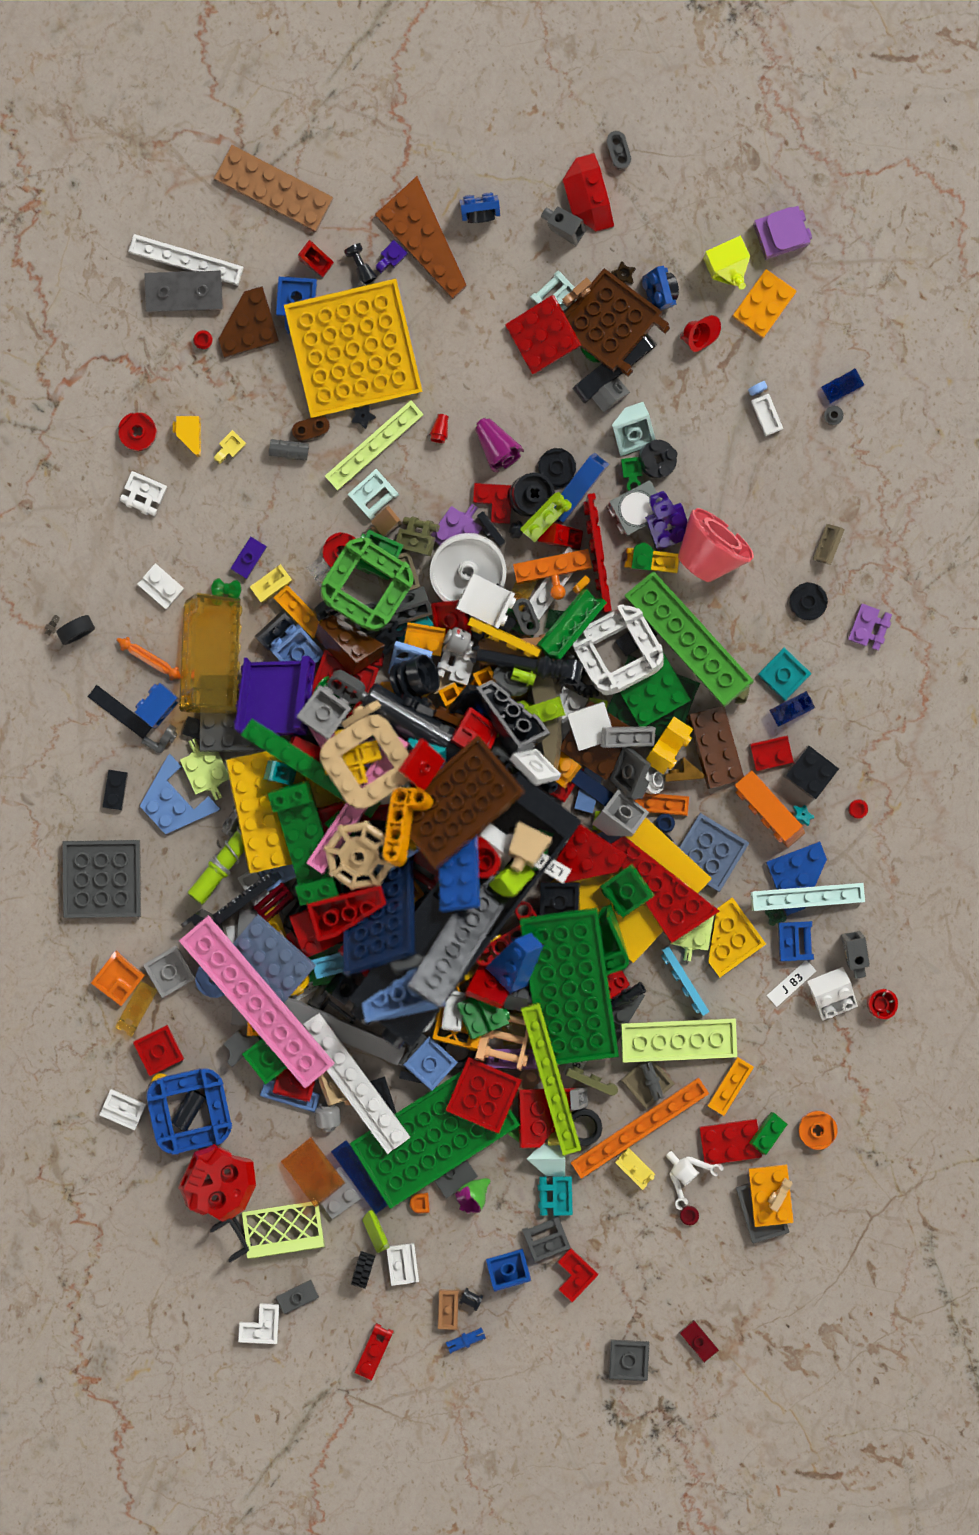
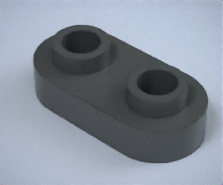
[607,131,631,170]
[513,598,540,636]

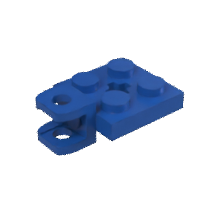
[276,276,317,335]

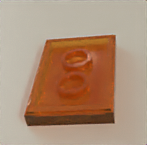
[281,1137,346,1207]

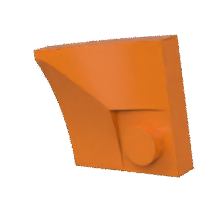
[91,950,145,1006]

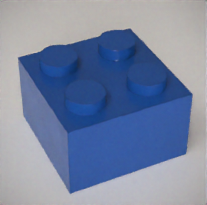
[135,683,181,729]

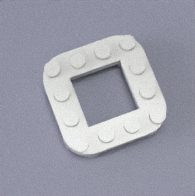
[573,604,664,695]

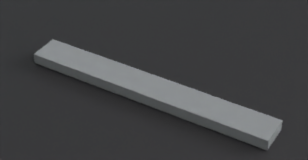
[284,997,406,1065]

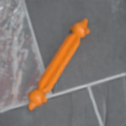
[116,637,183,681]

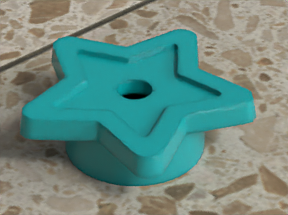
[792,805,814,826]

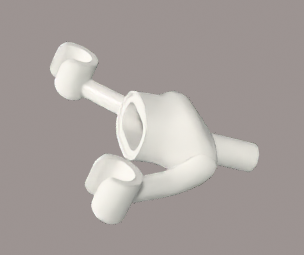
[666,1151,723,1210]

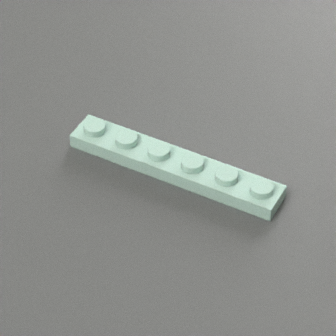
[750,883,865,911]

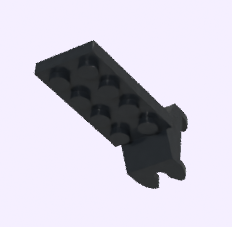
[180,871,282,933]

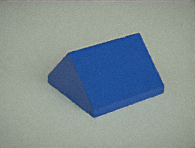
[486,1249,531,1292]

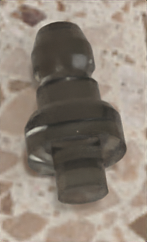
[44,615,60,636]

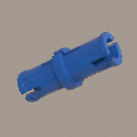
[446,1327,486,1354]

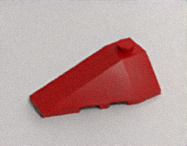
[307,885,387,941]
[289,909,344,957]

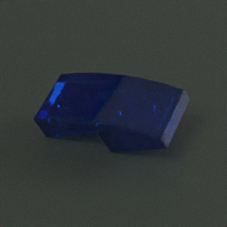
[821,368,865,404]

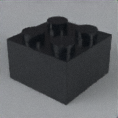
[784,745,839,800]

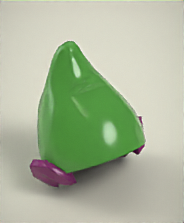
[455,1178,491,1214]

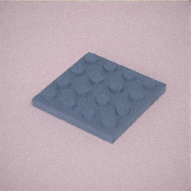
[233,914,316,1003]

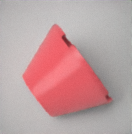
[678,508,754,582]

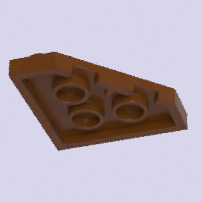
[219,286,279,358]

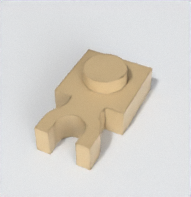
[768,1178,793,1212]

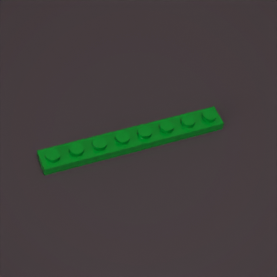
[241,718,381,818]

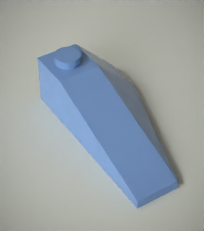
[362,967,446,1023]

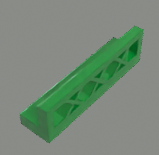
[537,589,607,659]

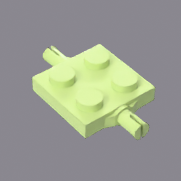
[180,738,230,801]
[670,916,714,961]

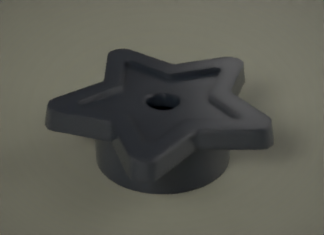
[351,404,376,429]

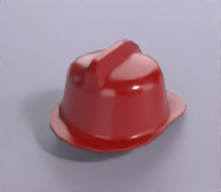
[680,315,721,352]
[478,836,500,878]

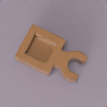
[562,277,592,307]

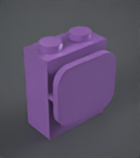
[753,206,812,260]

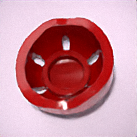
[867,989,898,1019]

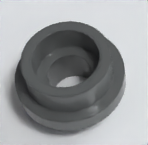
[824,406,844,425]

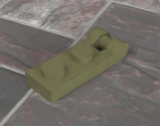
[565,1066,618,1096]

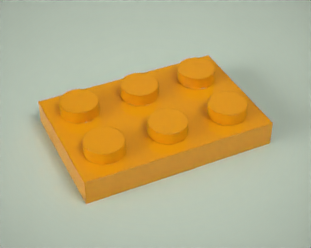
[732,269,797,338]
[748,1164,794,1227]

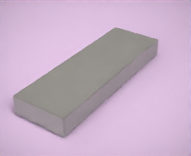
[601,726,656,748]

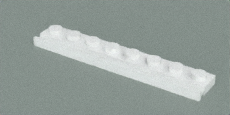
[303,1012,410,1154]

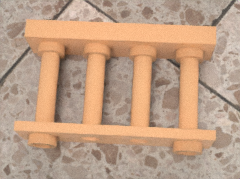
[475,1004,533,1071]

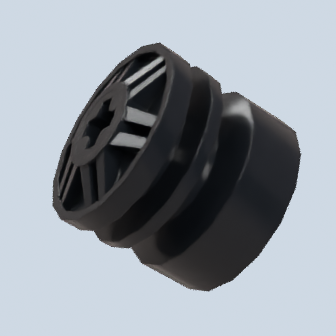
[390,654,440,697]

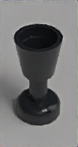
[344,243,378,285]

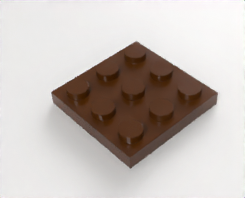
[561,700,630,780]

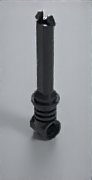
[470,645,583,685]

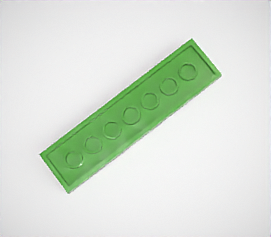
[625,571,754,707]

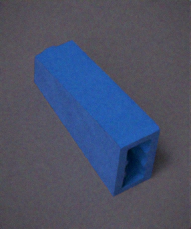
[554,453,610,522]

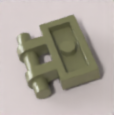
[396,516,440,556]

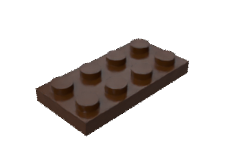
[687,706,744,789]

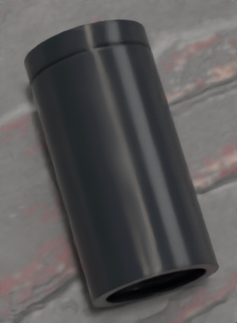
[171,1090,206,1131]

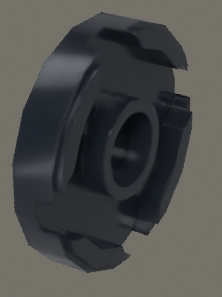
[538,448,576,486]
[789,582,828,621]

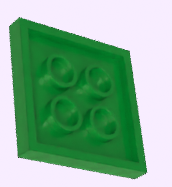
[620,652,691,727]

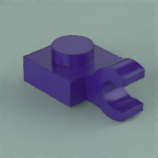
[376,240,408,273]

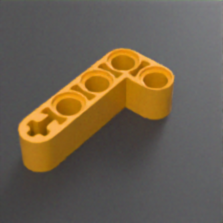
[383,788,433,867]

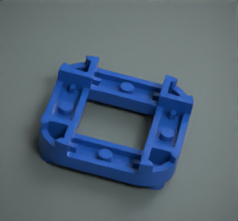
[146,1068,232,1154]

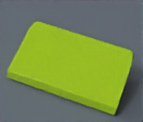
[362,1210,390,1253]

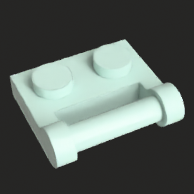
[530,271,577,312]
[348,469,399,520]

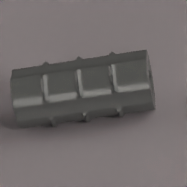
[269,439,309,460]

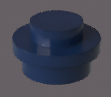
[656,814,675,833]

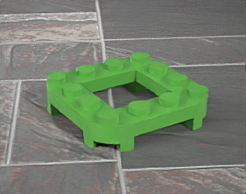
[320,537,414,631]

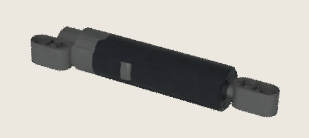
[327,670,521,777]

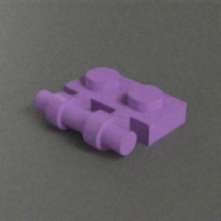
[848,603,892,651]

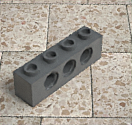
[355,586,433,635]

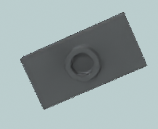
[276,1280,319,1314]

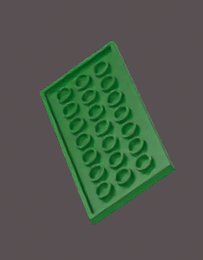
[520,908,619,1065]
[350,1061,520,1209]

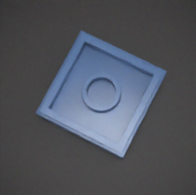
[404,1036,458,1091]

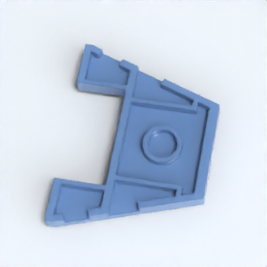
[140,754,220,834]

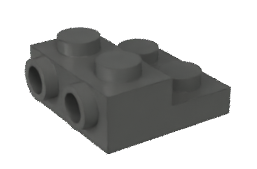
[609,747,651,800]

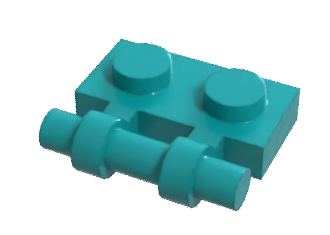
[537,1176,573,1216]

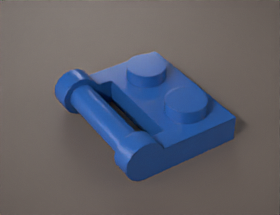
[778,921,814,961]

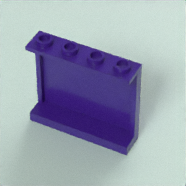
[234,656,316,736]

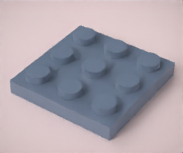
[679,813,749,892]

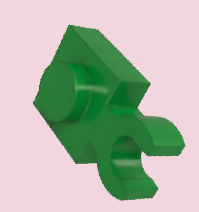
[621,457,643,491]

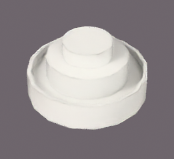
[645,766,665,794]

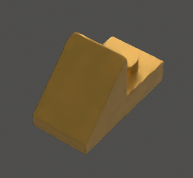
[664,757,704,782]

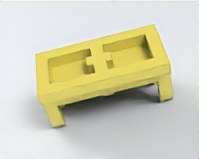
[250,564,293,604]
[614,1147,655,1190]

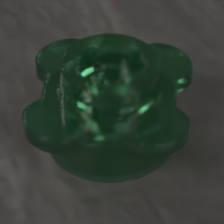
[765,909,787,926]

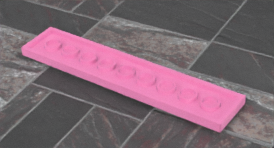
[179,915,334,1088]

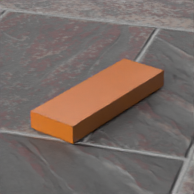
[634,793,689,816]

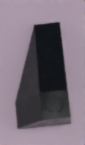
[475,680,550,756]

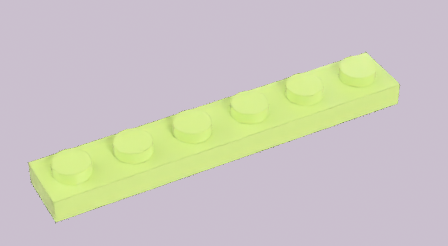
[325,401,424,491]

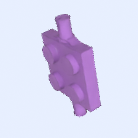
[430,504,483,545]

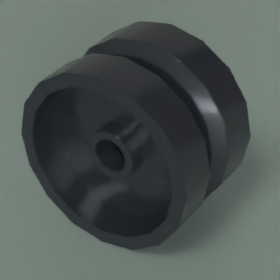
[508,472,555,517]

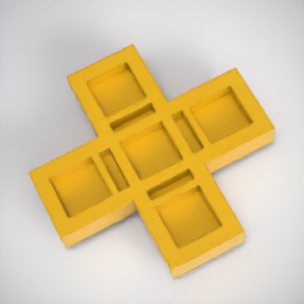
[324,729,382,786]

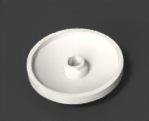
[430,533,506,602]

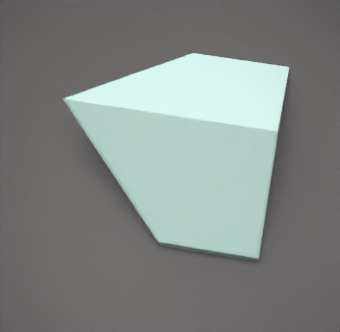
[527,1138,565,1176]

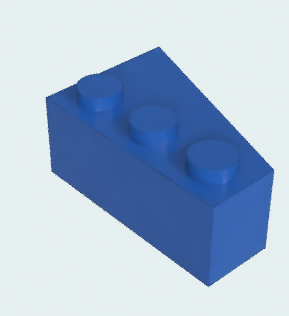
[486,933,543,993]

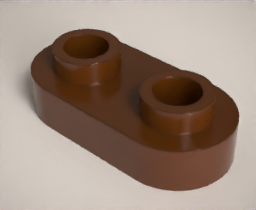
[292,416,330,441]

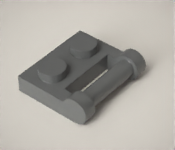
[522,1216,571,1262]

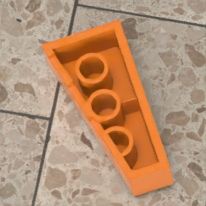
[735,770,805,848]

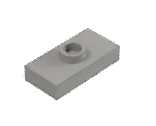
[570,1087,588,1110]

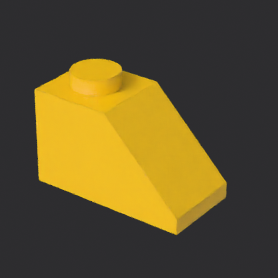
[173,416,201,457]

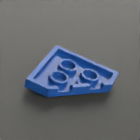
[766,841,827,916]

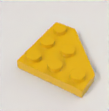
[708,897,766,978]

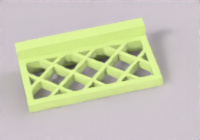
[242,1201,325,1259]

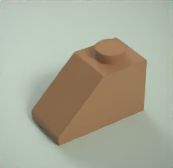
[371,505,401,537]

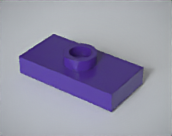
[230,537,267,579]

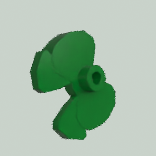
[211,578,242,605]

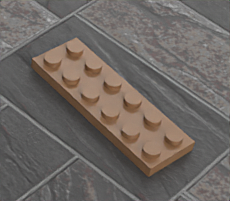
[214,145,333,232]

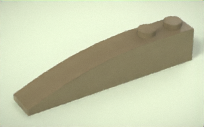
[529,671,562,770]

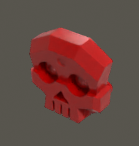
[178,1144,256,1222]

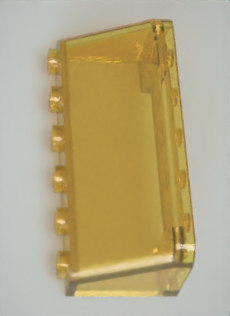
[179,593,242,713]

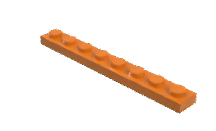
[570,1077,709,1179]

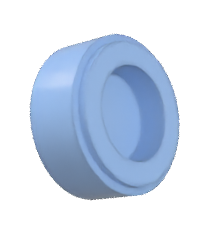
[748,381,768,396]

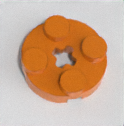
[798,1111,838,1150]

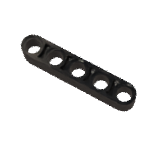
[572,333,657,403]

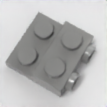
[296,685,351,740]

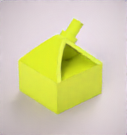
[703,235,750,290]

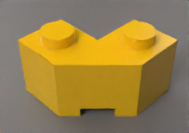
[646,717,693,775]

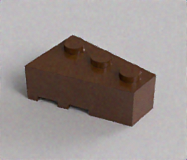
[315,615,385,676]

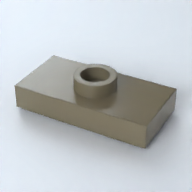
[813,524,845,565]

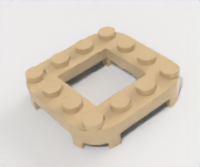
[320,715,409,809]

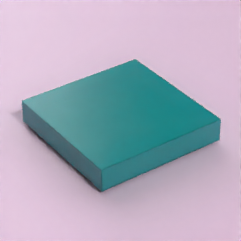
[757,647,812,701]

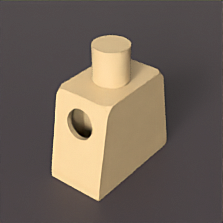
[509,822,552,873]

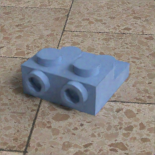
[270,624,324,663]

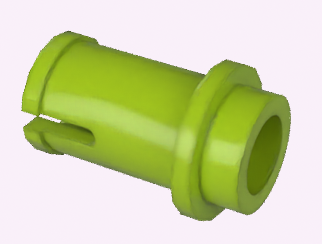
[511,667,536,686]

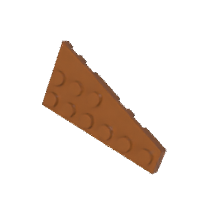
[375,176,467,299]

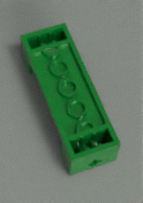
[268,780,341,905]

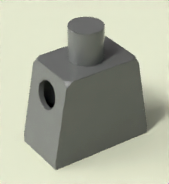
[541,207,586,246]

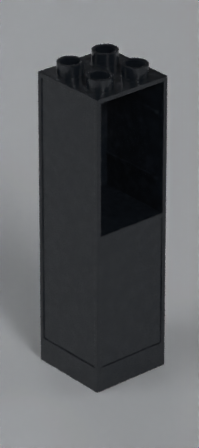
[349,774,582,1050]

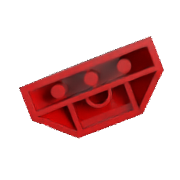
[563,153,614,232]

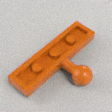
[513,549,592,600]

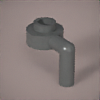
[141,724,178,753]

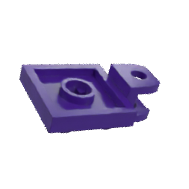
[645,491,688,551]

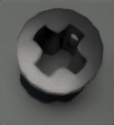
[459,1287,484,1311]

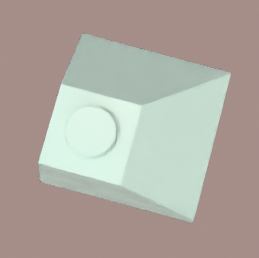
[612,402,656,456]

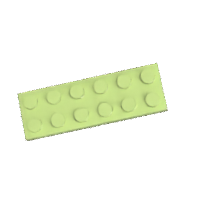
[620,1018,737,1062]

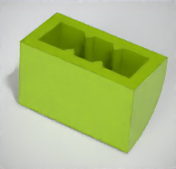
[489,860,535,897]

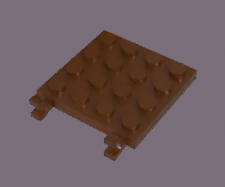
[565,268,670,377]

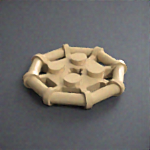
[323,821,394,891]

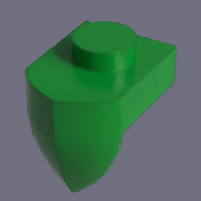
[632,542,653,570]

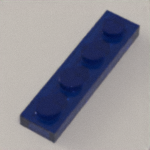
[331,1140,388,1214]

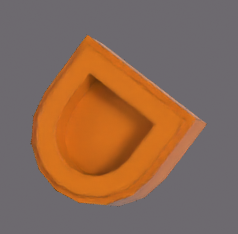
[410,1192,430,1213]

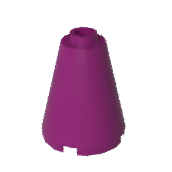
[475,418,524,472]

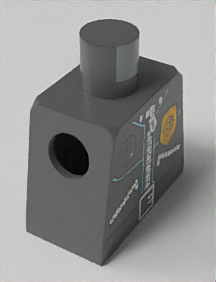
[841,931,870,978]

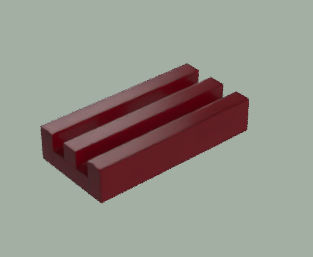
[253,882,296,922]

